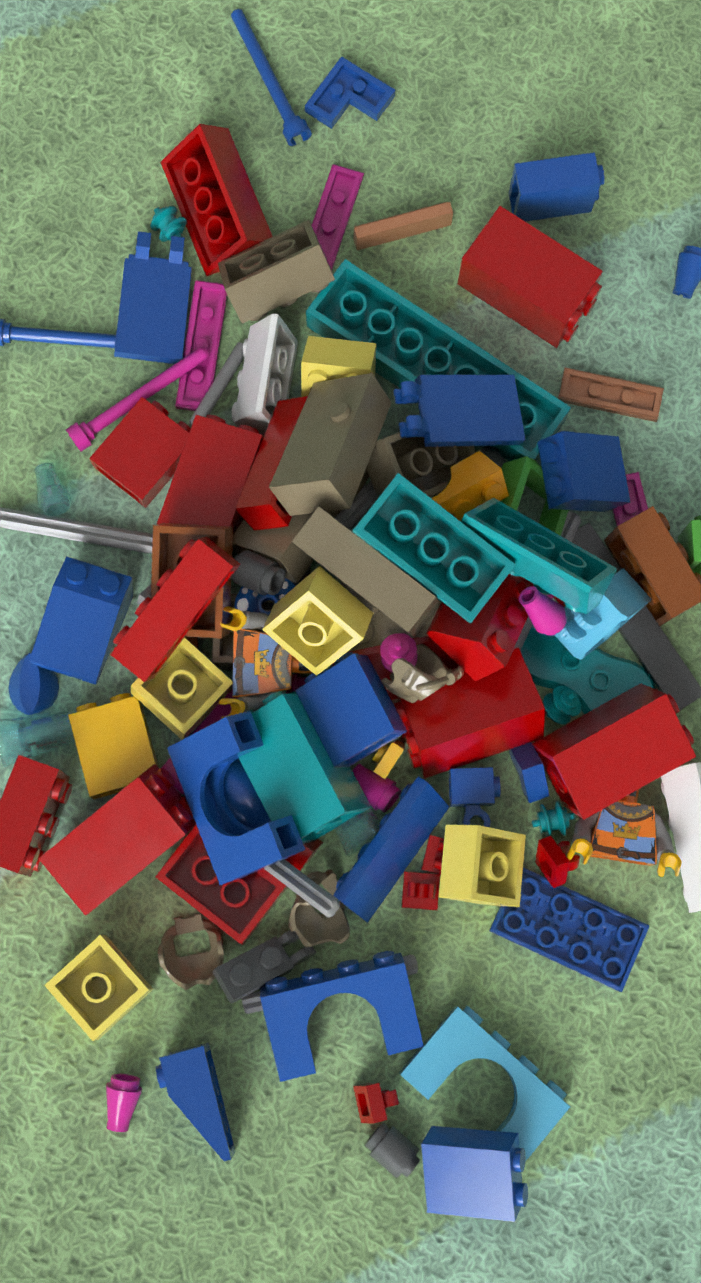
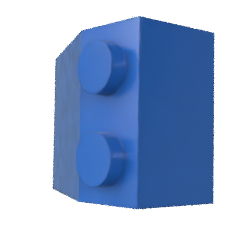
[29,556,133,685]
[155,1042,236,1161]

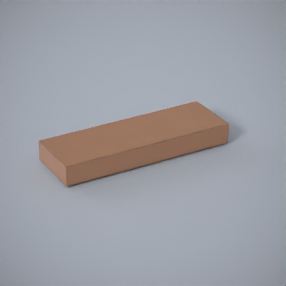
[354,202,453,251]
[558,367,664,422]

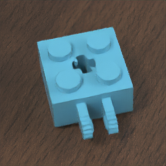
[555,568,652,660]

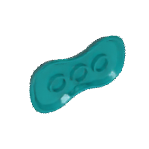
[520,625,655,714]

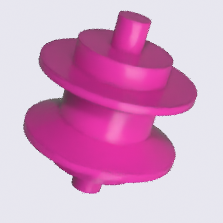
[380,633,417,673]

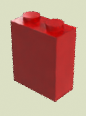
[89,397,191,508]

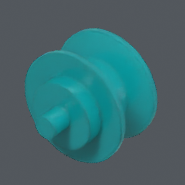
[150,206,187,242]
[543,685,581,724]
[531,801,575,837]

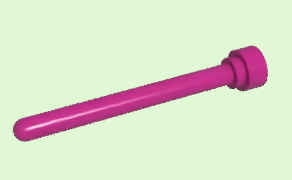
[65,347,209,452]

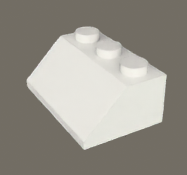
[232,314,298,435]

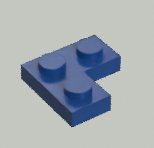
[305,56,395,129]

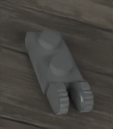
[212,930,316,1004]

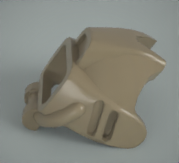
[381,644,464,703]
[288,869,350,948]
[158,913,224,990]

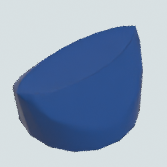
[8,653,59,715]

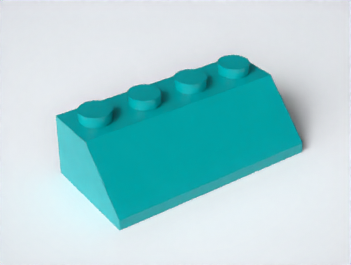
[352,473,516,623]
[462,498,617,615]

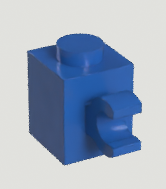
[448,767,501,827]

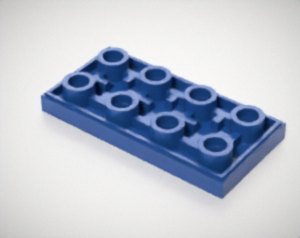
[333,776,449,923]
[489,868,650,992]

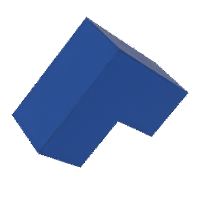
[509,742,550,803]

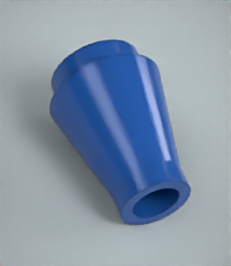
[672,246,701,299]

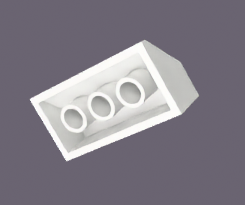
[661,762,701,913]

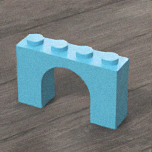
[399,1006,570,1162]

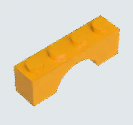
[361,450,509,558]

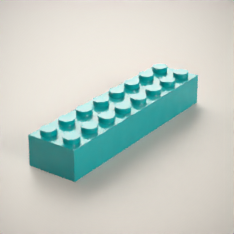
[306,259,571,461]

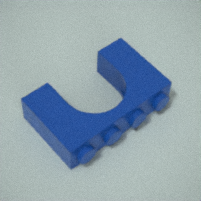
[167,711,305,885]
[260,951,424,1082]

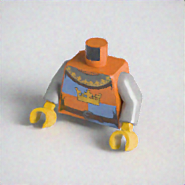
[219,606,312,719]
[567,789,682,877]

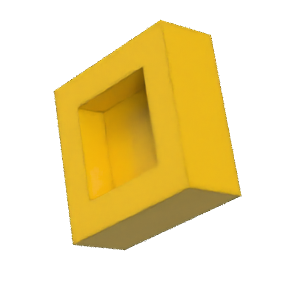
[372,739,405,779]

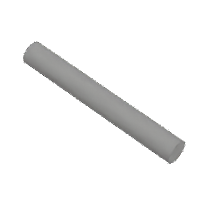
[189,342,244,425]

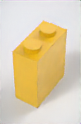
[68,693,159,800]

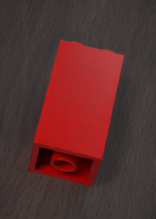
[457,206,603,348]
[157,414,263,552]
[393,647,545,779]
[532,683,696,820]
[38,764,196,916]

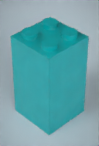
[239,691,371,844]

